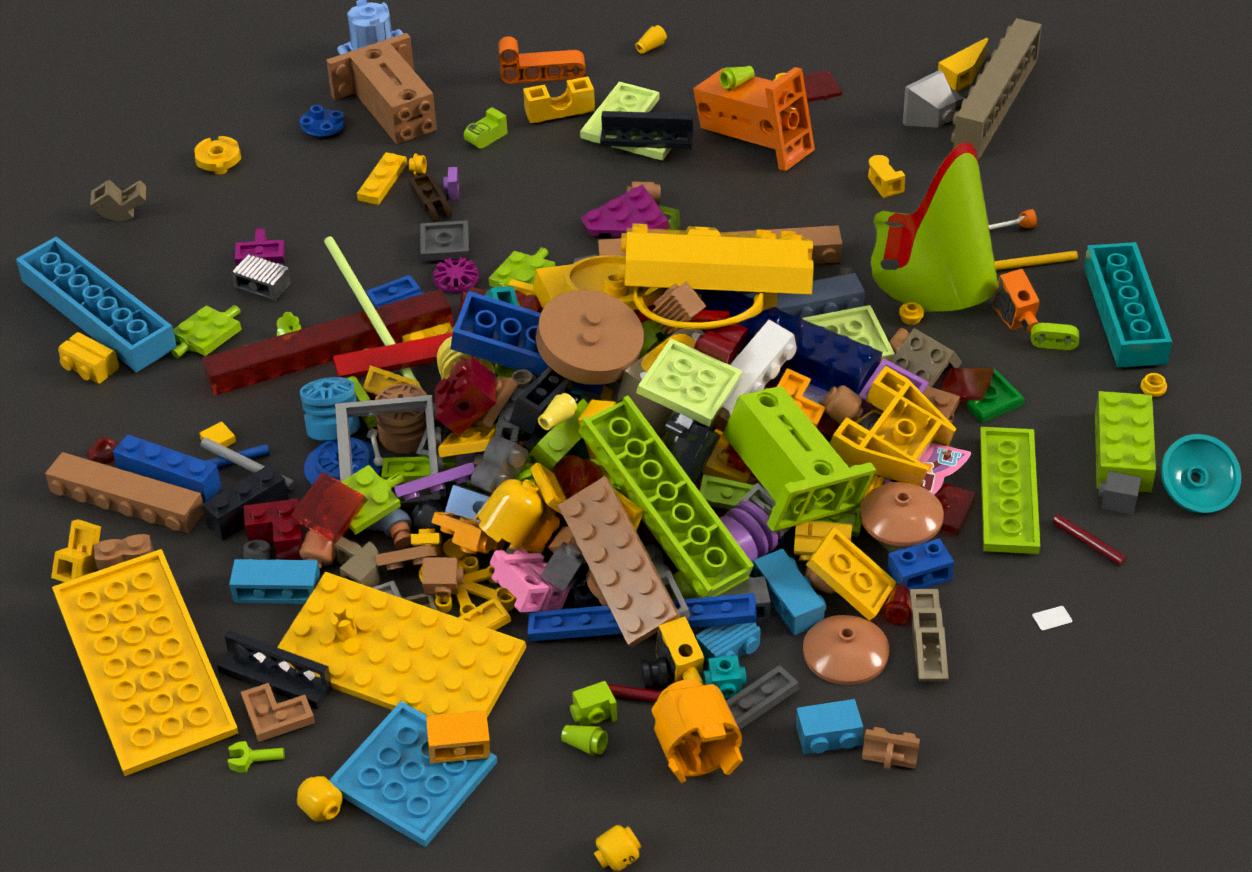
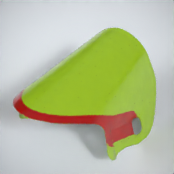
[871,143,998,312]

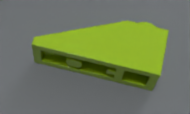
[530,399,588,471]

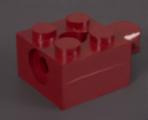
[435,356,497,436]

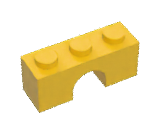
[523,77,595,123]

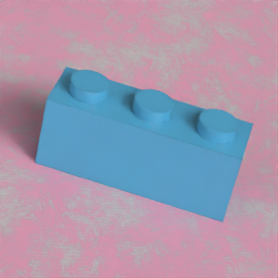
[753,549,826,636]
[229,559,321,604]

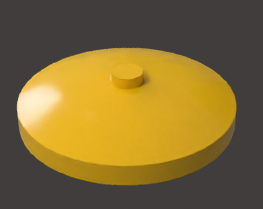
[564,255,666,310]

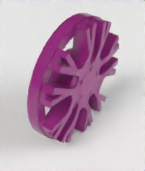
[433,257,479,293]

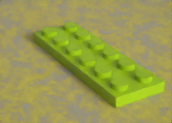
[980,427,1040,554]

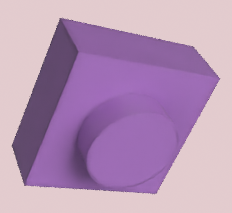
[443,167,459,200]

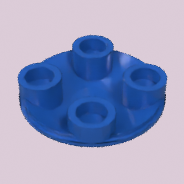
[299,105,344,137]

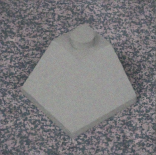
[903,70,956,128]

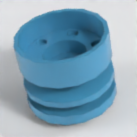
[300,377,361,440]

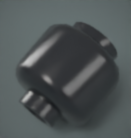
[410,499,447,536]

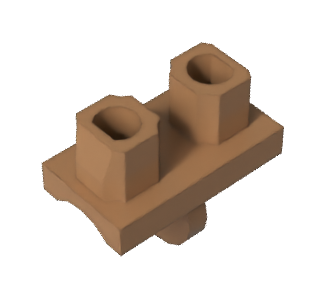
[862,727,920,770]

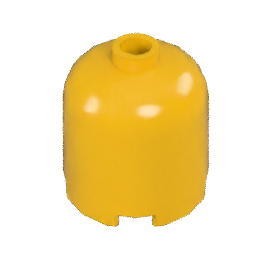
[474,479,544,550]

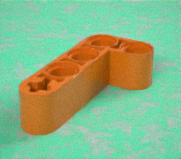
[498,36,586,84]

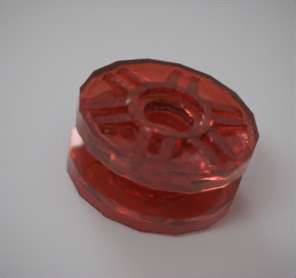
[552,455,603,499]

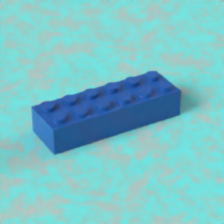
[450,291,605,395]

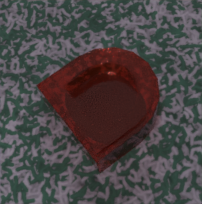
[86,436,118,464]

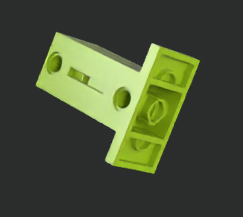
[723,386,876,532]

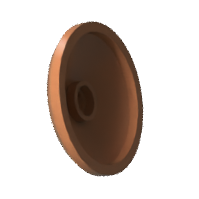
[860,482,944,546]
[803,615,890,685]

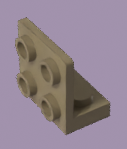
[890,328,962,387]

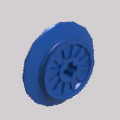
[304,437,382,493]

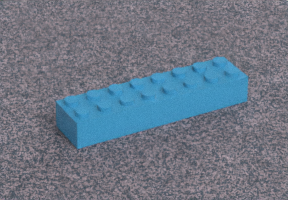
[16,237,177,372]

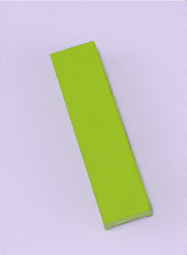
[578,395,754,598]

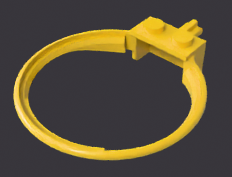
[633,286,778,329]

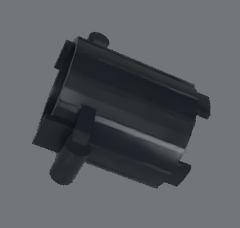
[660,411,721,485]

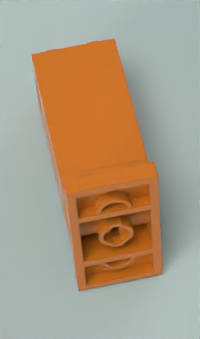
[693,67,815,171]

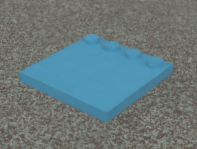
[329,701,497,847]

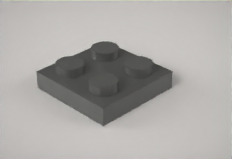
[420,220,469,261]

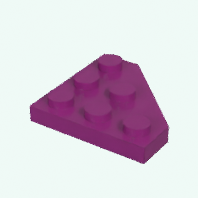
[580,184,671,237]

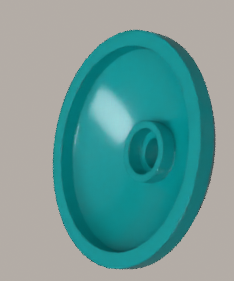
[1161,434,1241,514]

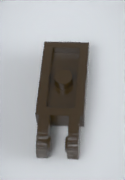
[408,172,452,223]

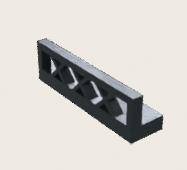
[600,111,693,149]
[217,630,332,709]

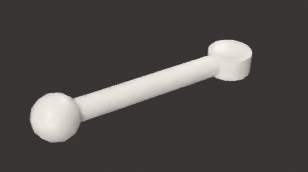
[367,428,383,467]

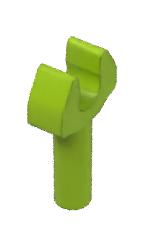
[228,741,285,773]

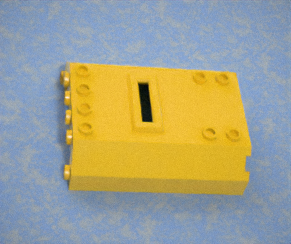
[620,223,813,294]

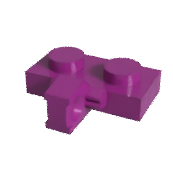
[235,229,285,266]

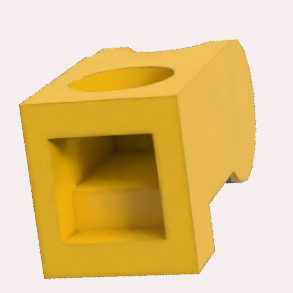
[868,155,906,198]

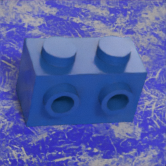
[887,538,954,595]

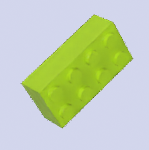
[1095,391,1156,493]

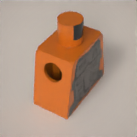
[992,269,1039,332]

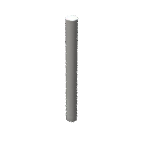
[201,437,295,490]

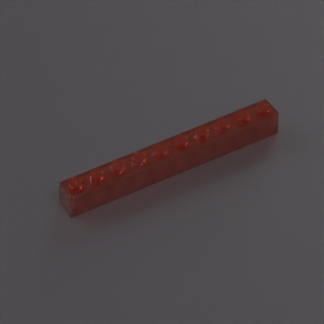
[202,289,453,396]

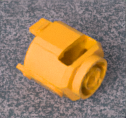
[651,679,743,783]

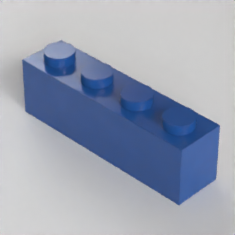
[113,435,222,503]

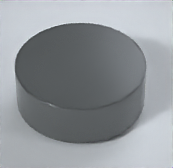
[243,540,271,560]

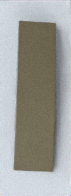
[909,589,948,682]

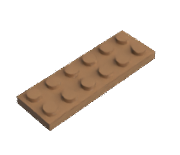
[558,476,681,647]

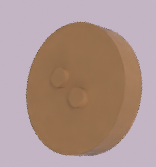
[536,290,644,385]

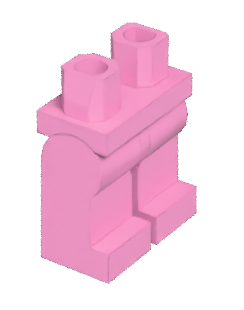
[490,549,571,612]

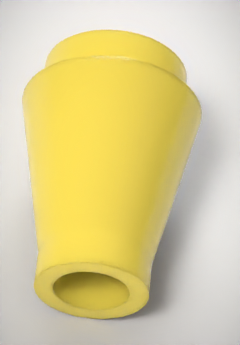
[538,393,577,430]

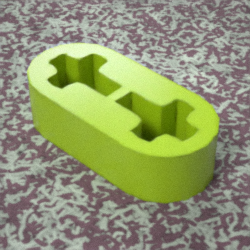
[1031,323,1079,350]

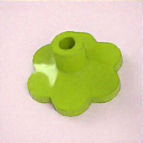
[277,312,301,343]

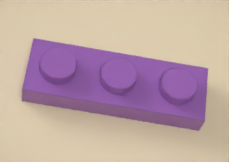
[394,462,475,501]

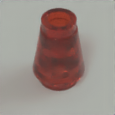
[883,585,912,625]

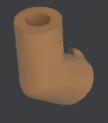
[889,328,909,354]

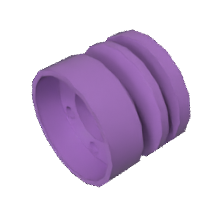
[719,501,778,563]

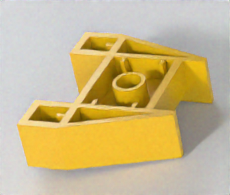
[830,366,956,486]

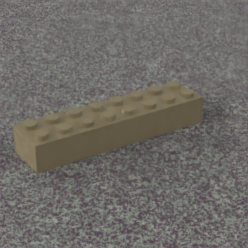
[951,18,1042,160]

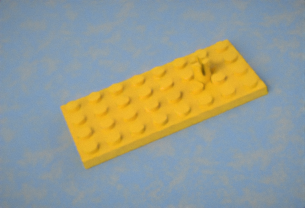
[52,549,239,776]
[277,572,526,717]

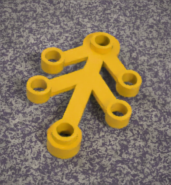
[419,556,517,616]

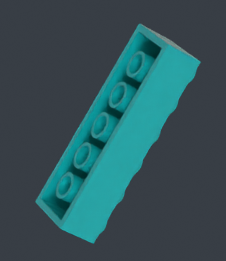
[1084,242,1172,368]

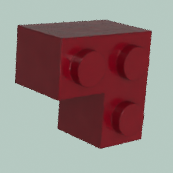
[244,499,304,560]

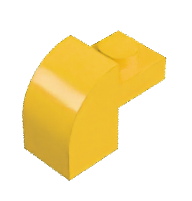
[51,519,101,582]

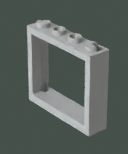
[335,395,446,509]

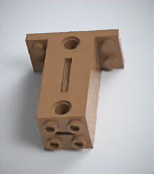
[326,33,437,144]

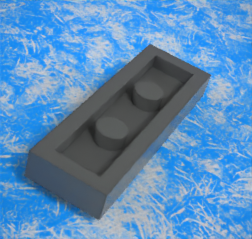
[726,665,799,730]

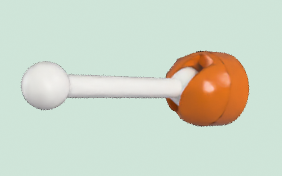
[989,209,1037,230]

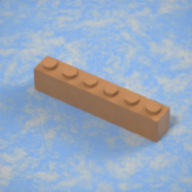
[45,452,204,534]

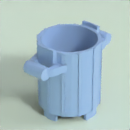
[337,0,403,55]

